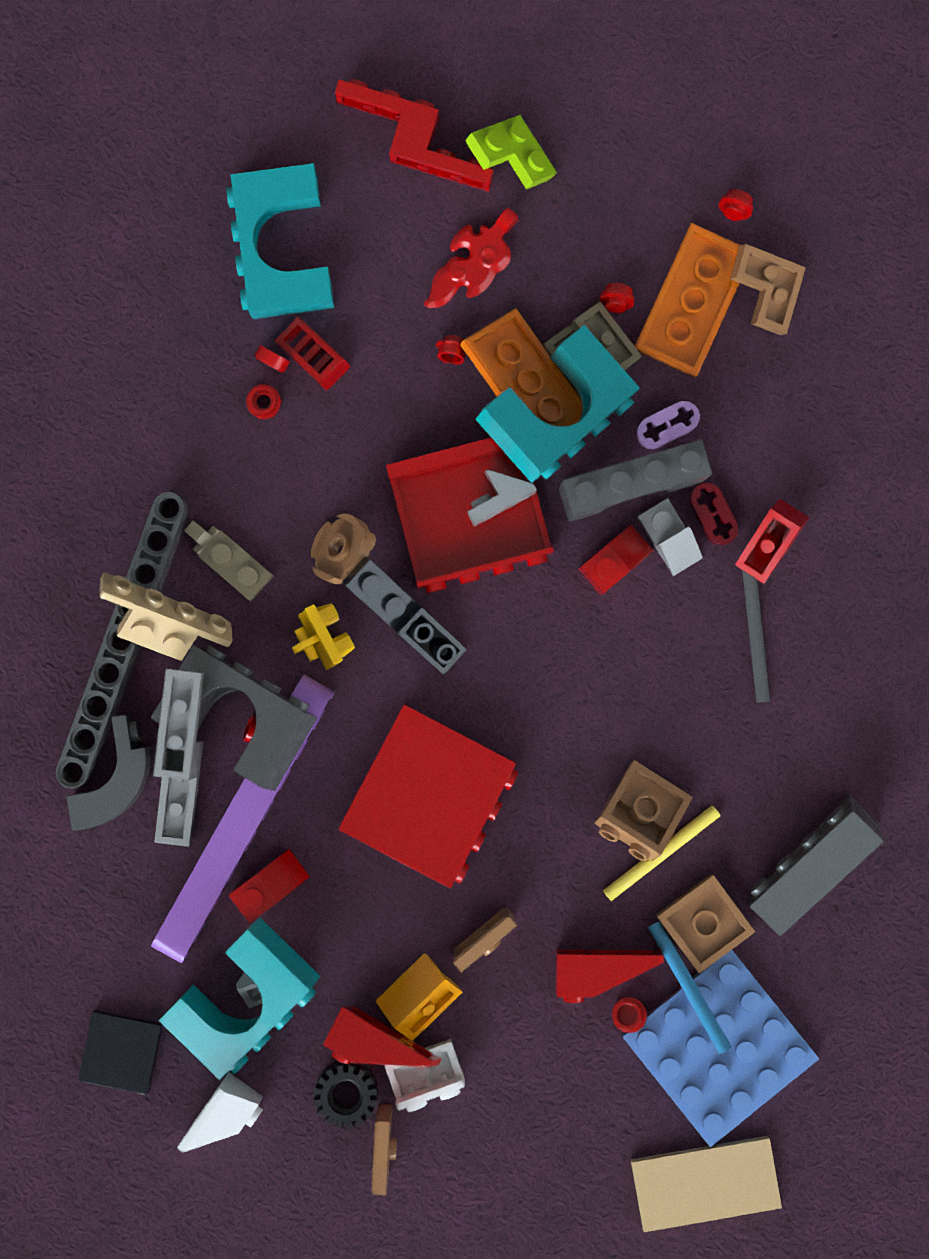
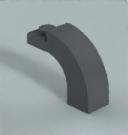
[67,714,152,831]

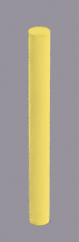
[603,805,721,901]

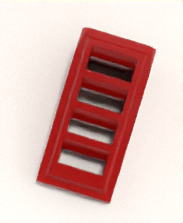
[274,316,351,391]

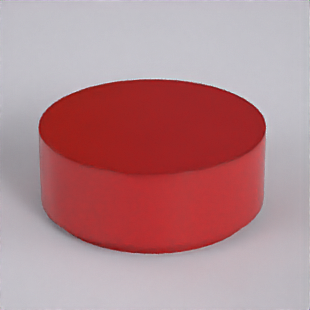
[254,345,290,373]

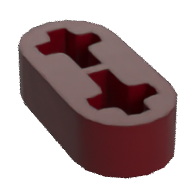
[689,483,738,546]

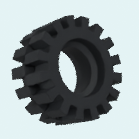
[314,1061,378,1129]

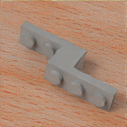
[153,669,204,847]

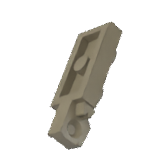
[184,520,274,602]

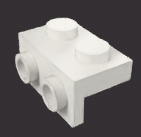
[384,1039,465,1112]

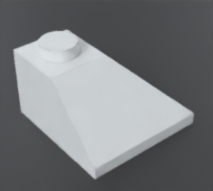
[177,1073,263,1152]

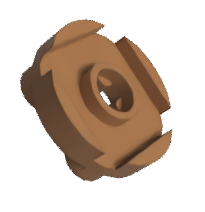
[311,514,376,584]

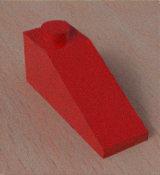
[555,949,664,1003]
[323,1006,441,1067]

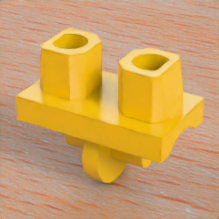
[292,603,355,670]

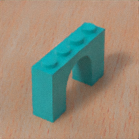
[226,163,335,319]
[476,325,640,483]
[159,917,321,1080]

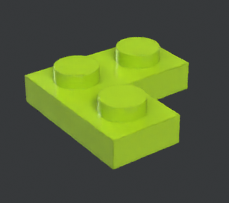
[465,115,557,190]

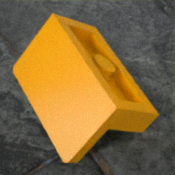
[376,954,463,1041]

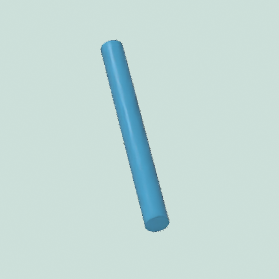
[648,921,732,1054]

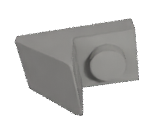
[468,470,537,527]
[637,498,703,576]

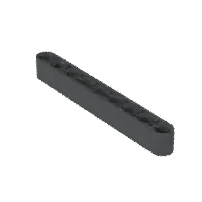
[56,492,189,789]

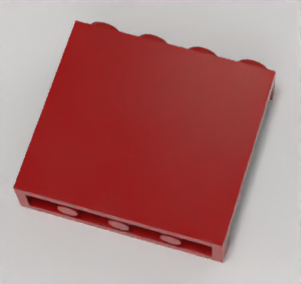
[386,438,554,593]
[338,704,519,889]

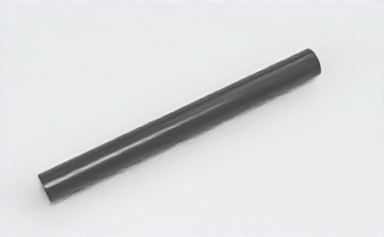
[742,570,770,703]

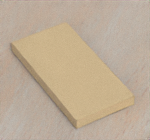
[631,1136,782,1232]

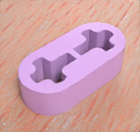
[636,401,700,449]

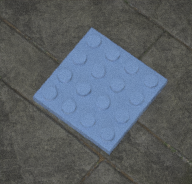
[622,950,819,1147]

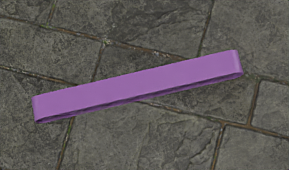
[151,674,335,964]

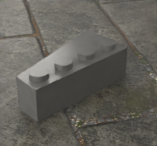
[750,795,884,936]

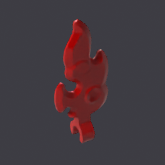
[424,207,519,308]

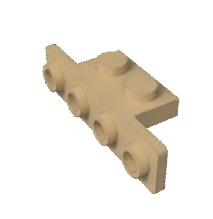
[100,572,233,661]

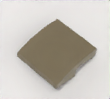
[543,302,642,397]

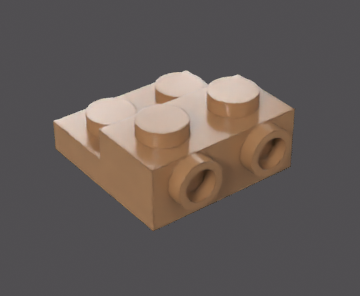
[594,760,693,861]

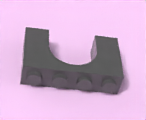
[558,440,712,522]
[151,645,318,791]

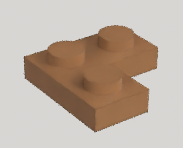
[730,244,806,335]

